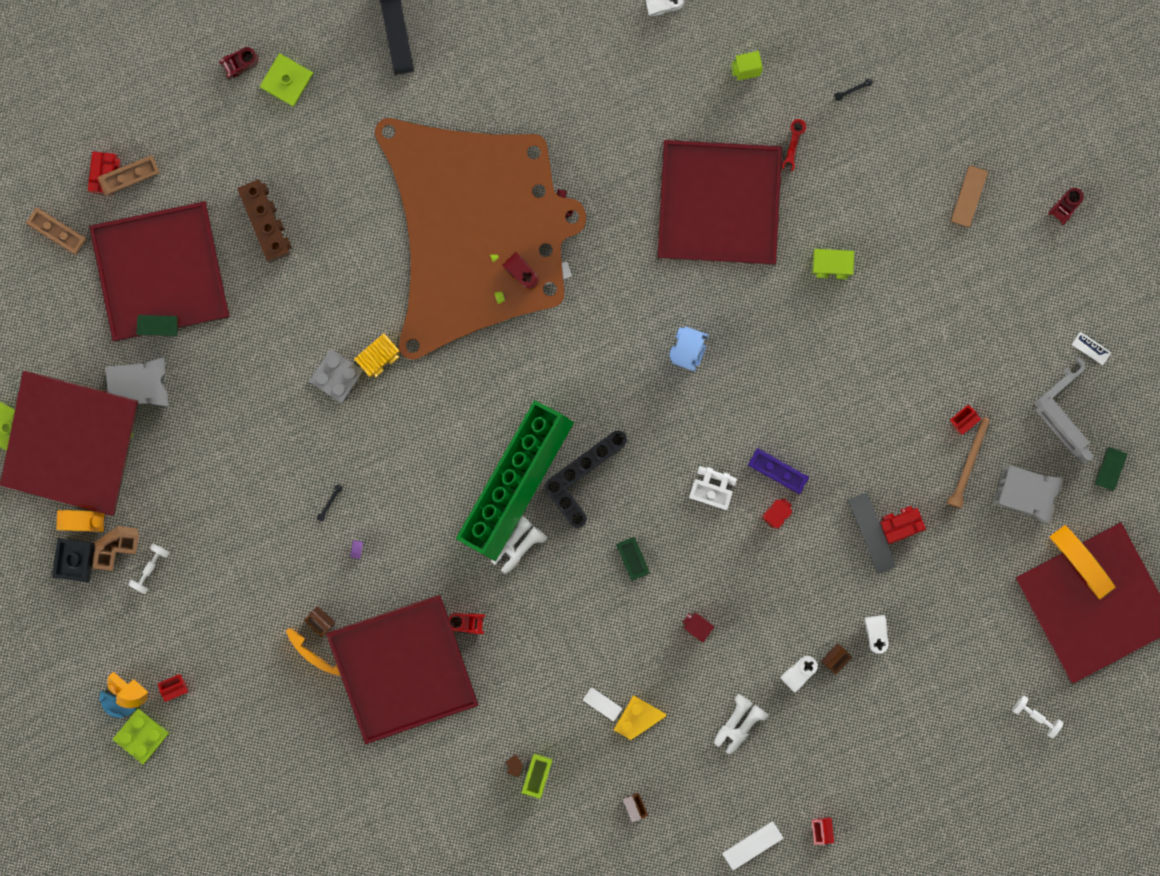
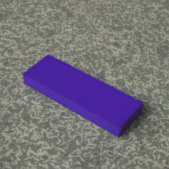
[747,448,809,495]

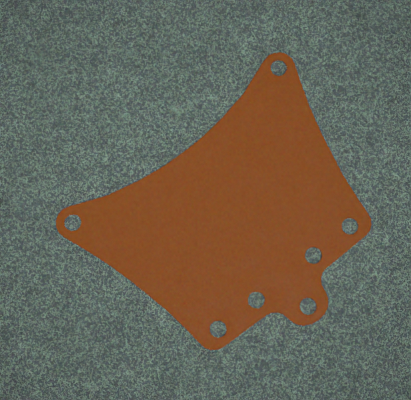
[375,118,586,360]

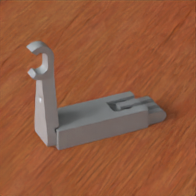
[1033,358,1093,463]

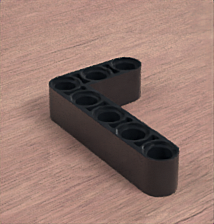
[380,0,414,76]
[545,430,627,528]

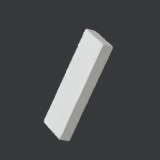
[722,821,784,870]

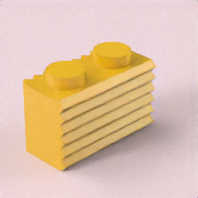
[354,333,400,378]

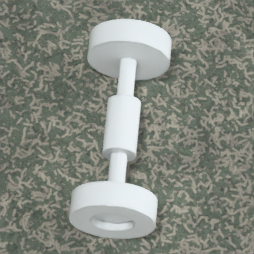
[128,543,170,594]
[1012,695,1064,739]

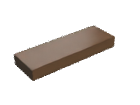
[97,155,160,196]
[950,165,988,228]
[25,207,87,256]

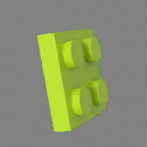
[112,708,170,765]

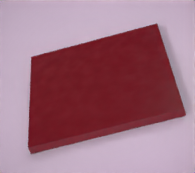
[657,140,782,265]
[89,201,230,342]
[0,370,138,516]
[1015,522,1160,684]
[326,594,479,745]

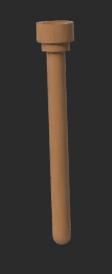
[947,417,990,509]

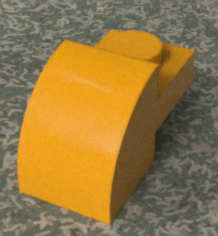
[107,672,148,708]

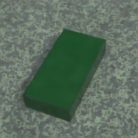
[137,315,178,337]
[1094,447,1128,491]
[616,537,650,581]

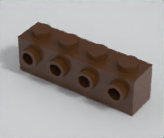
[237,179,292,263]

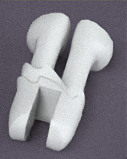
[491,516,548,574]
[714,693,769,754]

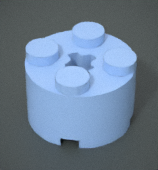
[669,326,709,372]

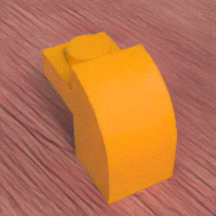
[56,510,104,532]

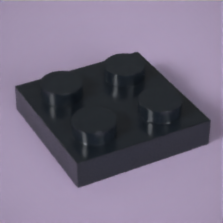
[52,538,95,583]

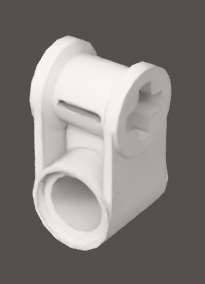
[646,0,684,16]
[865,615,889,654]
[780,656,818,692]

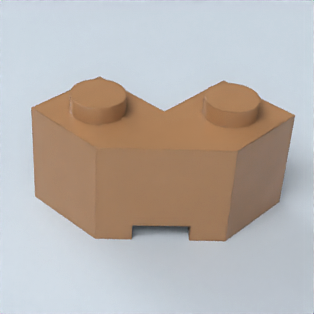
[92,526,139,571]

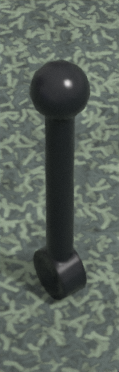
[834,79,872,101]
[317,484,342,521]

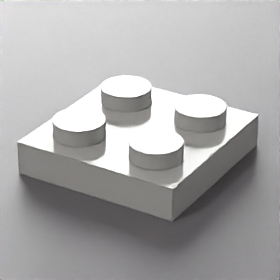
[309,349,364,404]

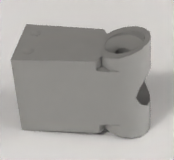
[106,358,169,407]
[993,465,1063,525]

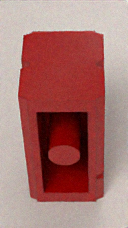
[88,151,121,195]
[761,498,793,529]
[879,506,926,544]

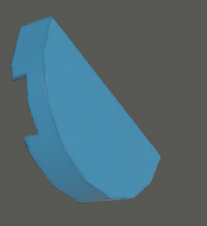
[100,691,138,718]

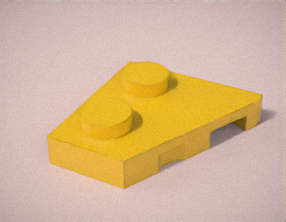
[614,695,667,740]

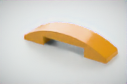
[1049,525,1115,600]
[286,628,340,676]

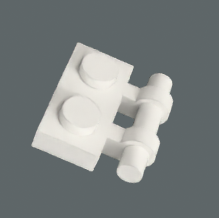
[689,466,737,510]

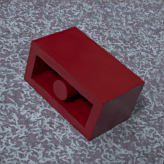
[682,612,715,643]

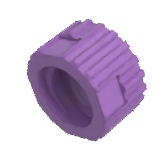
[350,540,363,559]

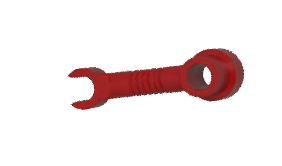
[782,119,806,172]

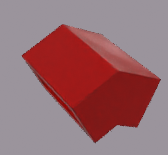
[950,404,981,435]
[157,674,189,702]
[811,817,834,845]

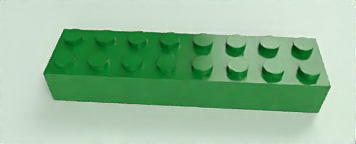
[456,400,575,562]

